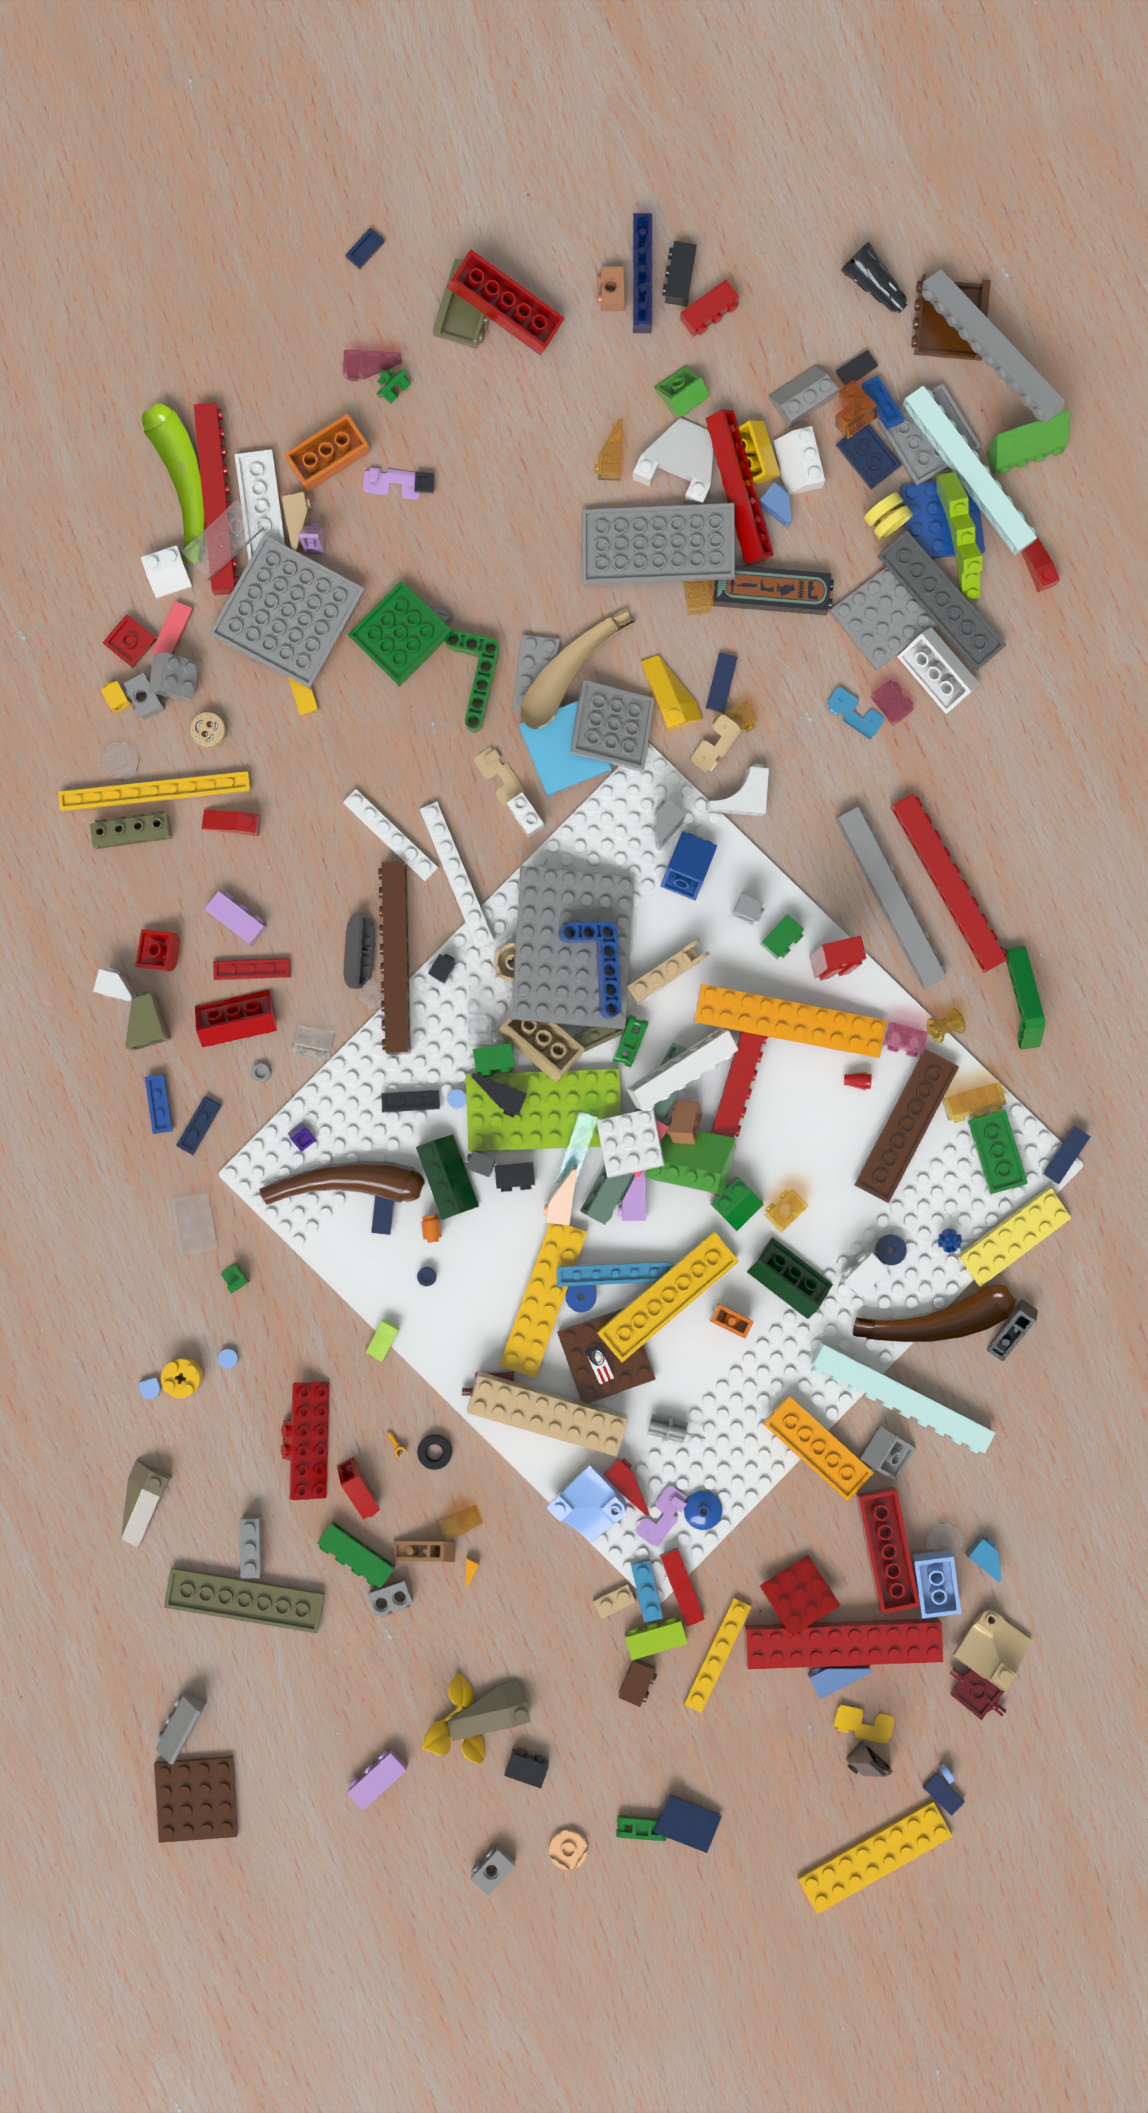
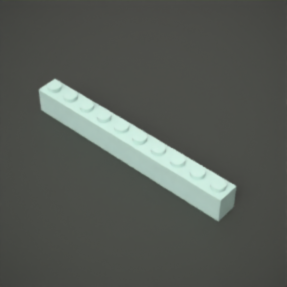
[902,386,1037,556]
[810,1343,995,1454]

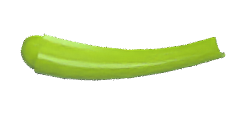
[142,404,204,564]

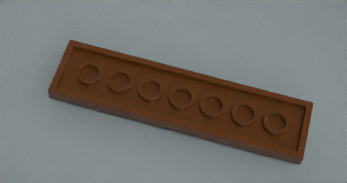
[854,1049,959,1203]

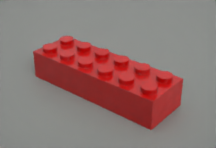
[446,249,565,355]
[809,935,867,981]
[856,1487,920,1614]

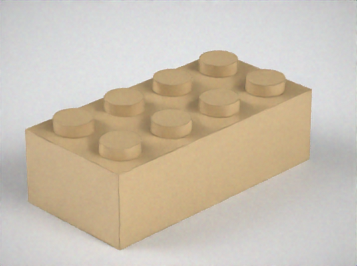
[499,1016,585,1083]

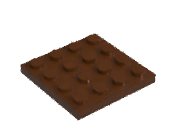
[557,1308,656,1403]
[154,1756,238,1843]

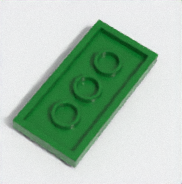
[967,1110,1028,1195]

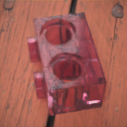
[883,1022,929,1057]

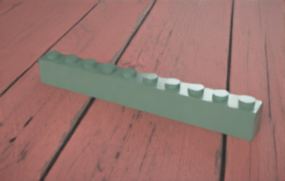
[580,1042,687,1225]

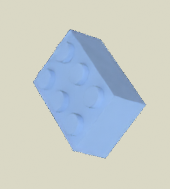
[912,1549,961,1618]

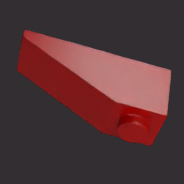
[1021,535,1060,592]
[201,810,261,836]
[603,1458,649,1516]

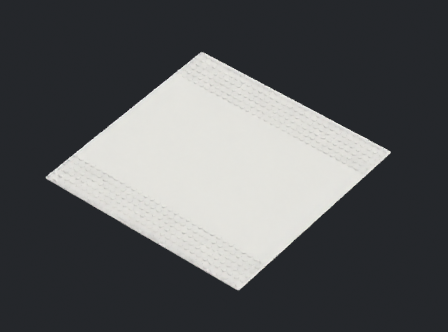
[219,742,1083,1604]

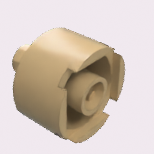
[494,943,515,983]

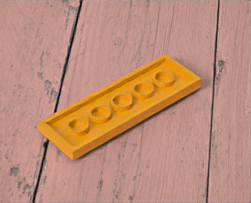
[762,1395,873,1502]

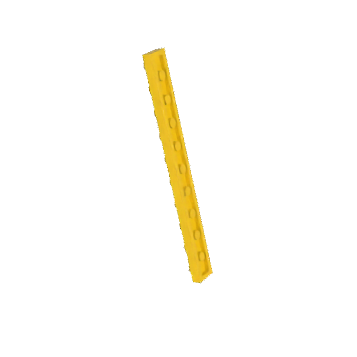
[58,771,251,812]

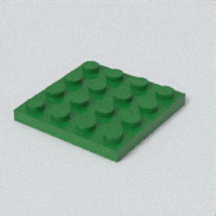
[348,581,453,687]

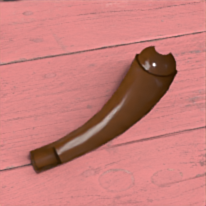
[259,1161,425,1205]
[853,1284,1016,1342]

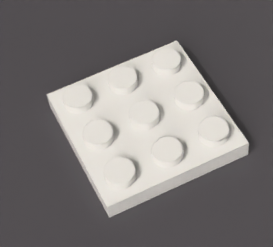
[597,1108,665,1178]

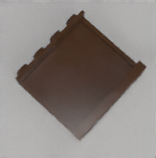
[911,274,991,361]

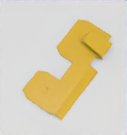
[834,1705,894,1745]

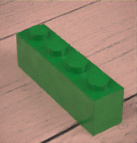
[317,1521,395,1588]

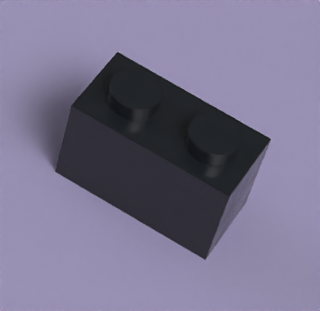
[494,1162,535,1192]
[504,1748,549,1789]

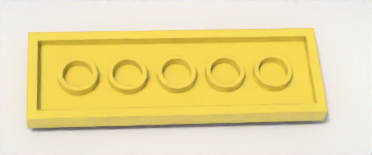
[957,1187,1071,1287]

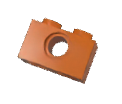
[709,1303,754,1339]

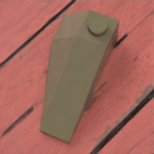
[121,1460,172,1547]
[447,1680,531,1741]

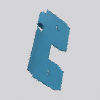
[826,687,884,740]

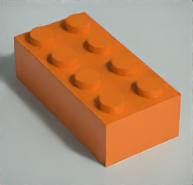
[284,413,370,492]

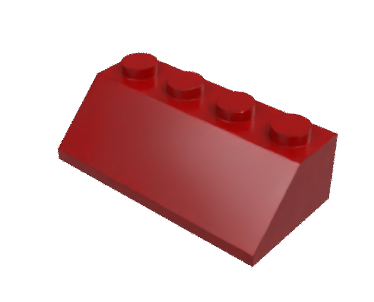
[195,990,277,1048]

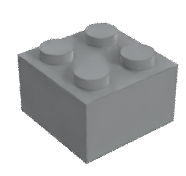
[148,652,199,701]

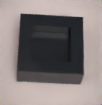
[414,472,434,493]

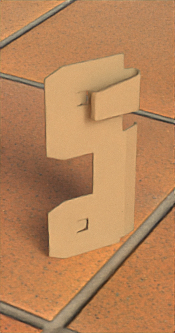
[691,715,742,773]
[474,747,526,806]

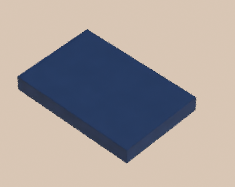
[836,421,901,490]
[653,1794,722,1853]

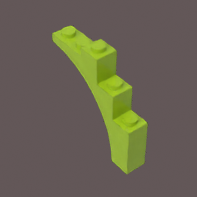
[936,472,982,600]

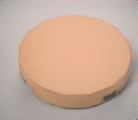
[549,1829,587,1870]

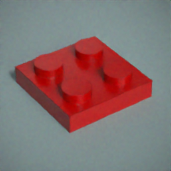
[103,614,157,668]

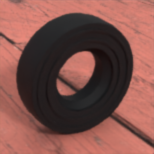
[417,1434,452,1470]

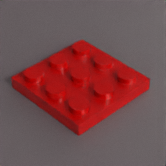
[759,1555,841,1637]

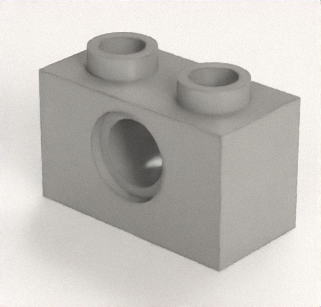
[123,672,165,720]
[732,893,765,925]
[471,1845,515,1895]

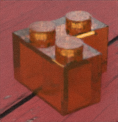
[835,380,877,439]

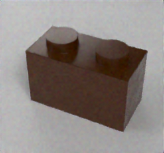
[618,1659,657,1707]

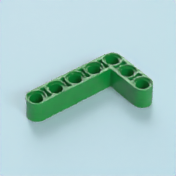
[445,630,499,733]
[1005,946,1045,1050]

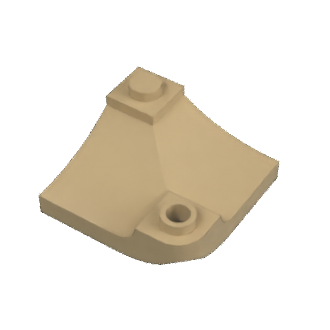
[952,1610,1032,1691]

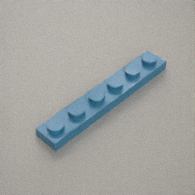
[556,1262,673,1287]

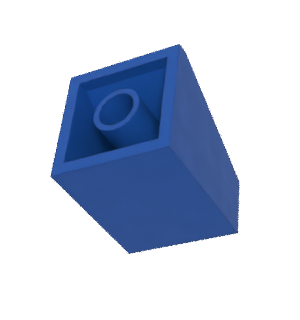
[660,831,718,901]

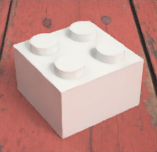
[840,1252,888,1297]

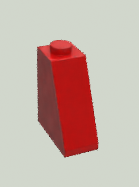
[337,1457,380,1520]

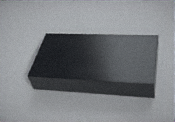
[836,350,878,388]

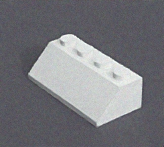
[897,627,981,714]

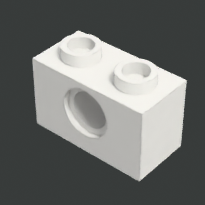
[507,792,544,838]

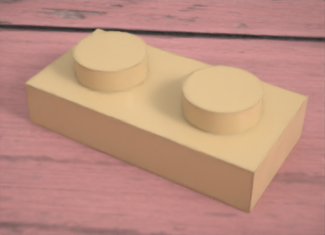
[593,1583,636,1619]

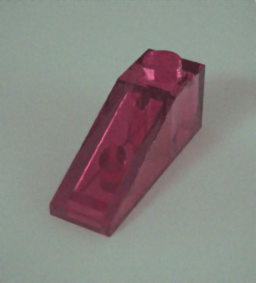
[343,350,402,381]

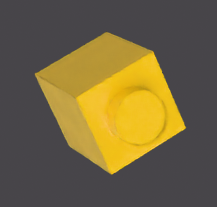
[101,681,131,713]

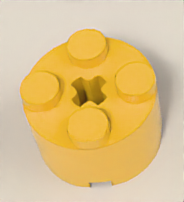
[161,1357,204,1398]

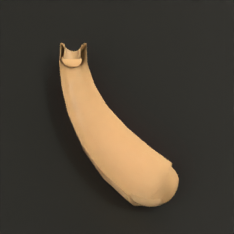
[519,608,636,729]

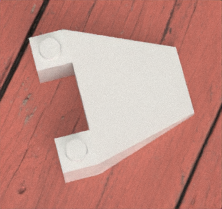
[633,418,713,505]

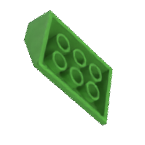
[986,410,1070,475]
[645,1123,737,1196]

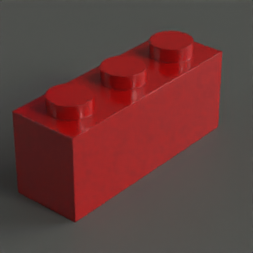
[680,280,740,337]

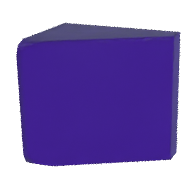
[288,1122,317,1152]

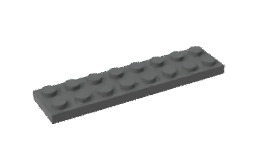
[877,530,1007,671]

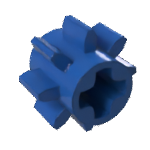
[937,1229,962,1253]

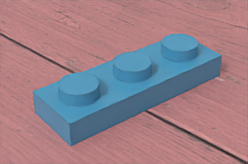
[631,1560,663,1623]

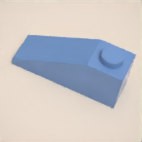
[808,1665,872,1699]

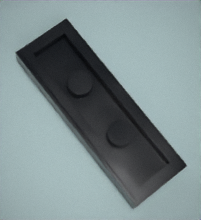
[381,1090,440,1113]

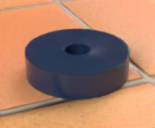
[875,1234,907,1266]

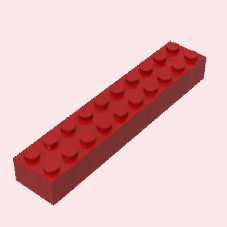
[744,1618,943,1670]

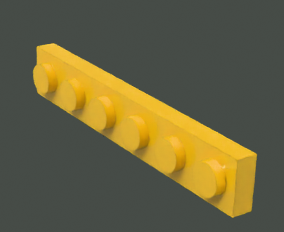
[684,1597,751,1713]

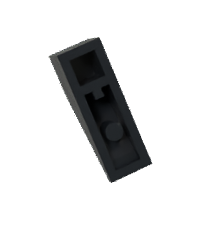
[471,1073,527,1118]
[987,1300,1038,1361]

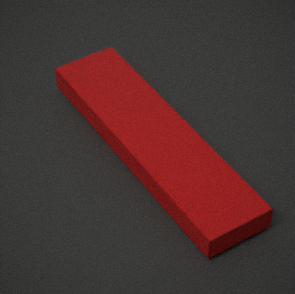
[213,958,291,980]
[659,1548,705,1627]

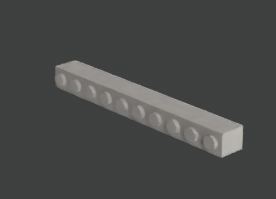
[922,269,1065,424]
[836,807,947,989]

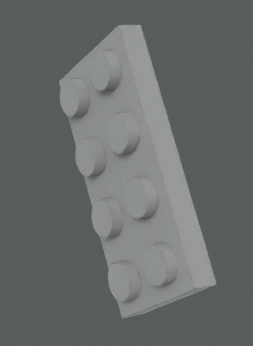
[513,635,560,712]

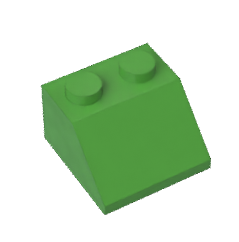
[654,366,710,417]

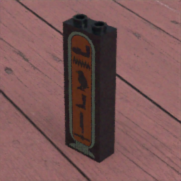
[713,565,834,615]

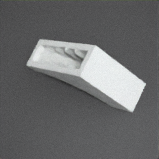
[706,764,769,816]

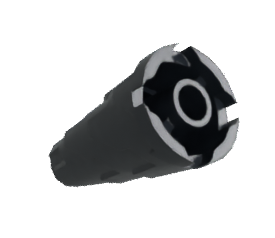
[841,242,907,313]

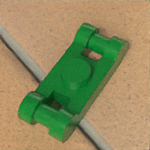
[612,1015,649,1068]
[616,1815,667,1841]

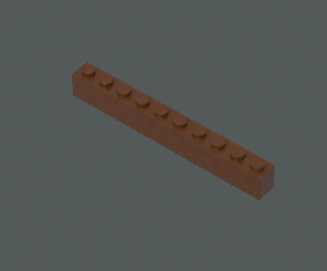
[378,862,411,1055]

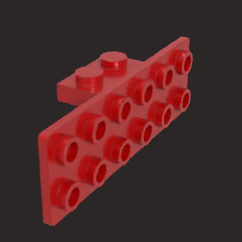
[281,1381,329,1501]

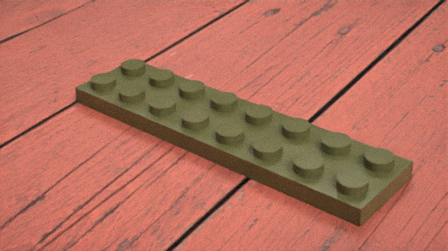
[164,1568,325,1633]

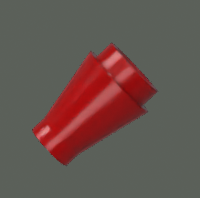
[844,1072,872,1091]

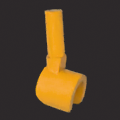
[387,1432,406,1458]

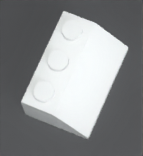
[773,426,825,495]

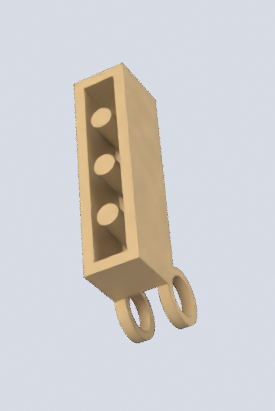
[626,938,710,1004]

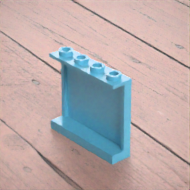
[519,701,613,798]

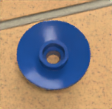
[684,1491,723,1530]

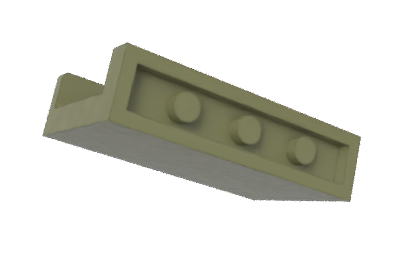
[433,258,490,349]

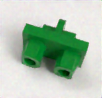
[377,368,411,403]

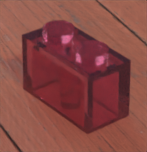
[870,679,914,726]

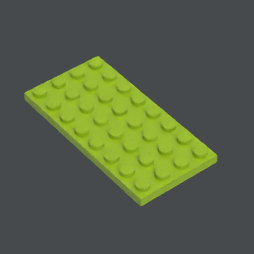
[466,1069,621,1151]

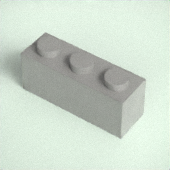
[239,1515,263,1579]

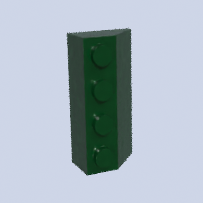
[416,1134,479,1220]
[747,1237,833,1319]

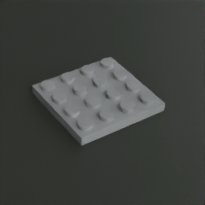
[877,383,982,486]
[830,568,936,671]
[570,680,655,772]

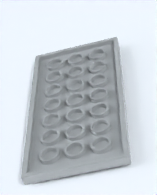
[582,503,735,585]

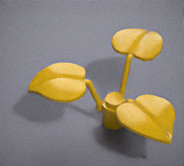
[422,1673,485,1763]

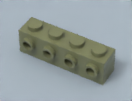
[90,811,172,849]

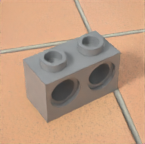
[368,1578,413,1617]

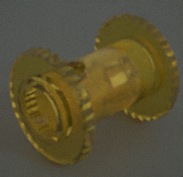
[926,1008,966,1043]

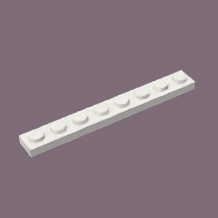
[420,802,495,949]

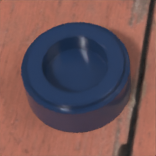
[417,1267,437,1287]

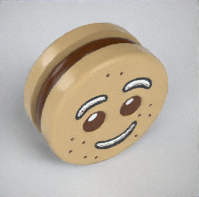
[190,712,227,749]

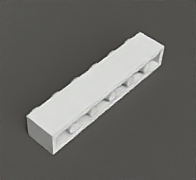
[626,1028,738,1111]

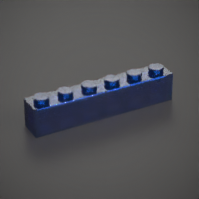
[633,213,652,333]

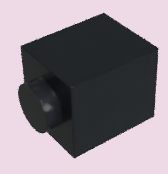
[428,953,457,984]

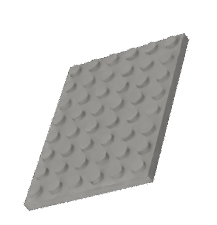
[510,865,634,1030]

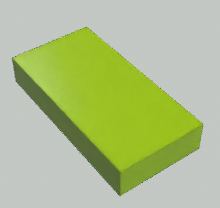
[366,1319,400,1362]

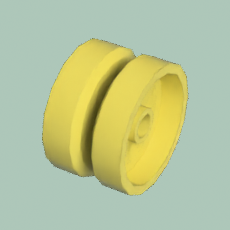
[863,492,913,540]

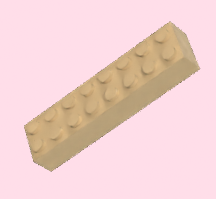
[467,1371,628,1457]

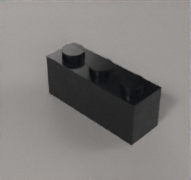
[662,241,697,307]

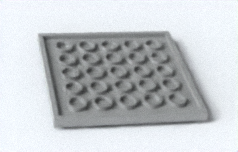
[209,535,365,689]

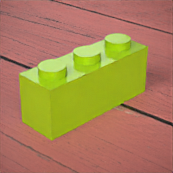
[625,1616,688,1660]

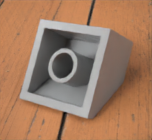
[860,1426,916,1481]

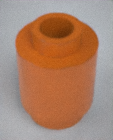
[421,1214,442,1243]

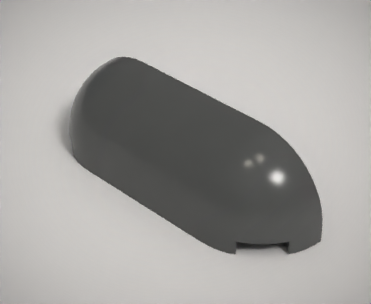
[343,912,375,989]

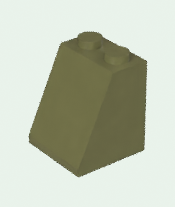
[125,991,170,1051]

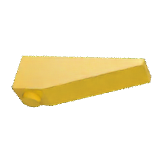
[641,655,702,732]

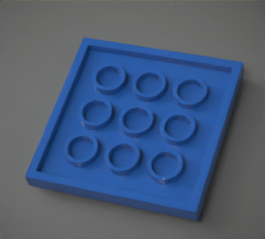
[900,481,985,559]

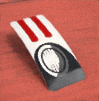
[585,1345,614,1384]

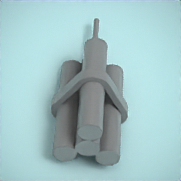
[647,1413,706,1443]

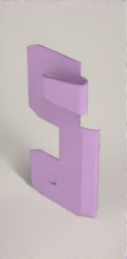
[362,467,420,500]
[635,1485,687,1547]

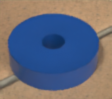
[565,1285,596,1313]

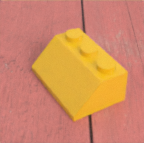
[739,420,780,486]

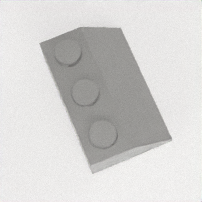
[768,366,838,428]
[654,798,687,851]
[156,1692,207,1765]

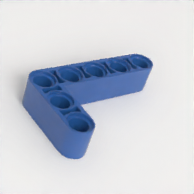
[558,922,621,1019]

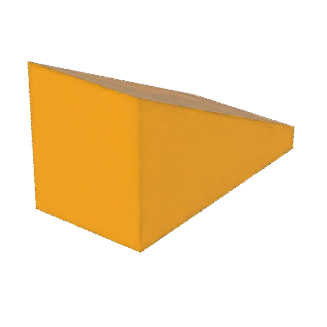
[466,1557,479,1587]

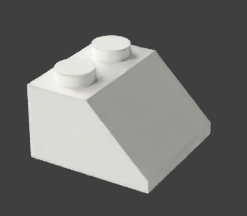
[141,545,192,599]
[93,967,137,1002]

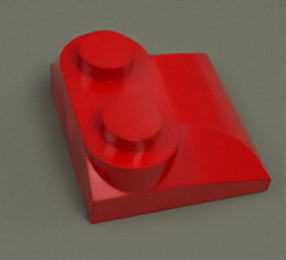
[135,929,180,972]

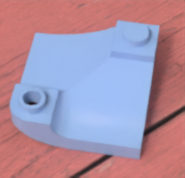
[547,1463,627,1544]

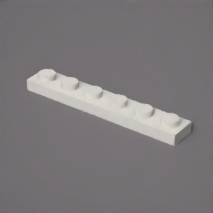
[343,789,438,882]

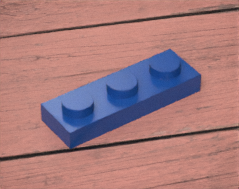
[861,376,904,430]
[145,1074,173,1134]

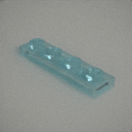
[556,1110,598,1188]

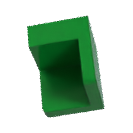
[221,1263,249,1294]

